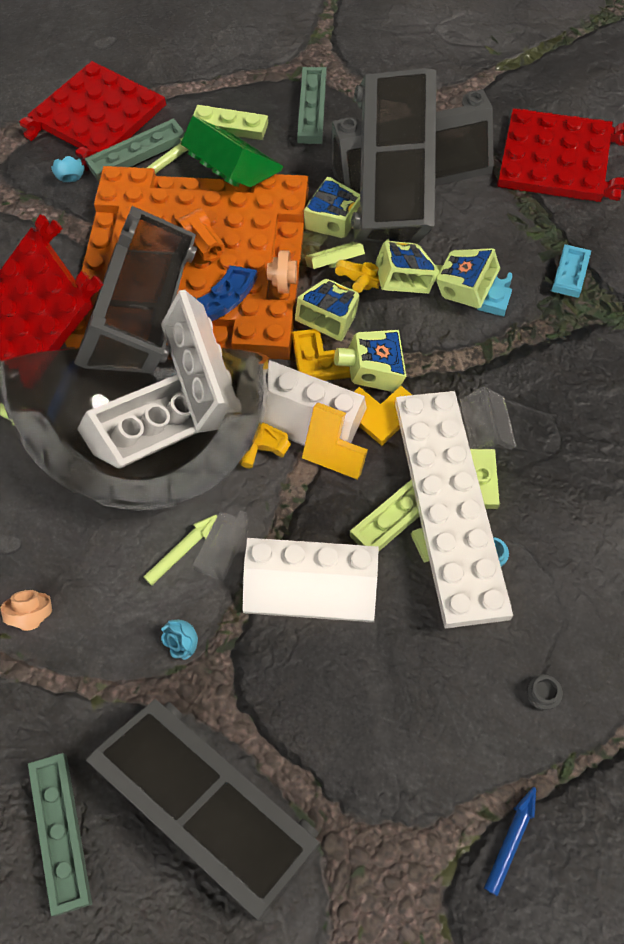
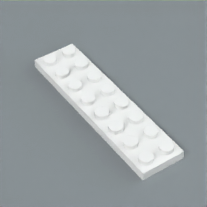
[395,391,513,628]

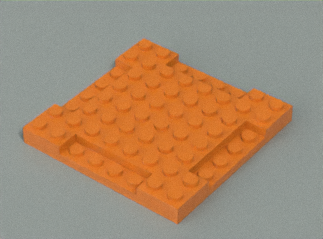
[65,166,309,360]

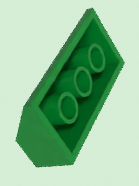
[181,115,283,187]

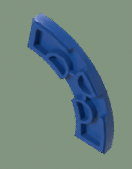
[150,265,258,328]

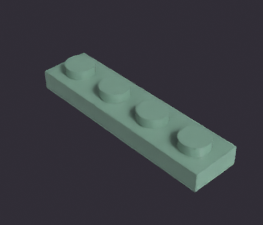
[297,67,327,144]
[85,118,185,182]
[28,753,92,917]

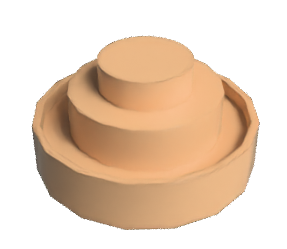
[267,250,297,293]
[0,590,53,631]

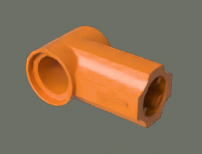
[175,208,225,262]

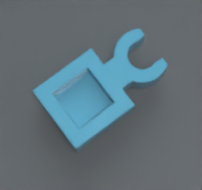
[477,272,512,317]

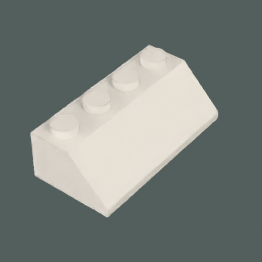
[161,290,242,433]
[238,354,367,446]
[77,374,197,469]
[243,538,379,622]

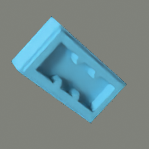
[551,244,591,298]

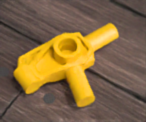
[335,260,398,293]
[227,419,291,469]

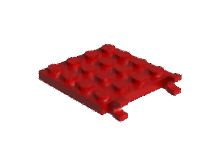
[19,61,166,171]
[497,108,624,202]
[0,214,104,390]

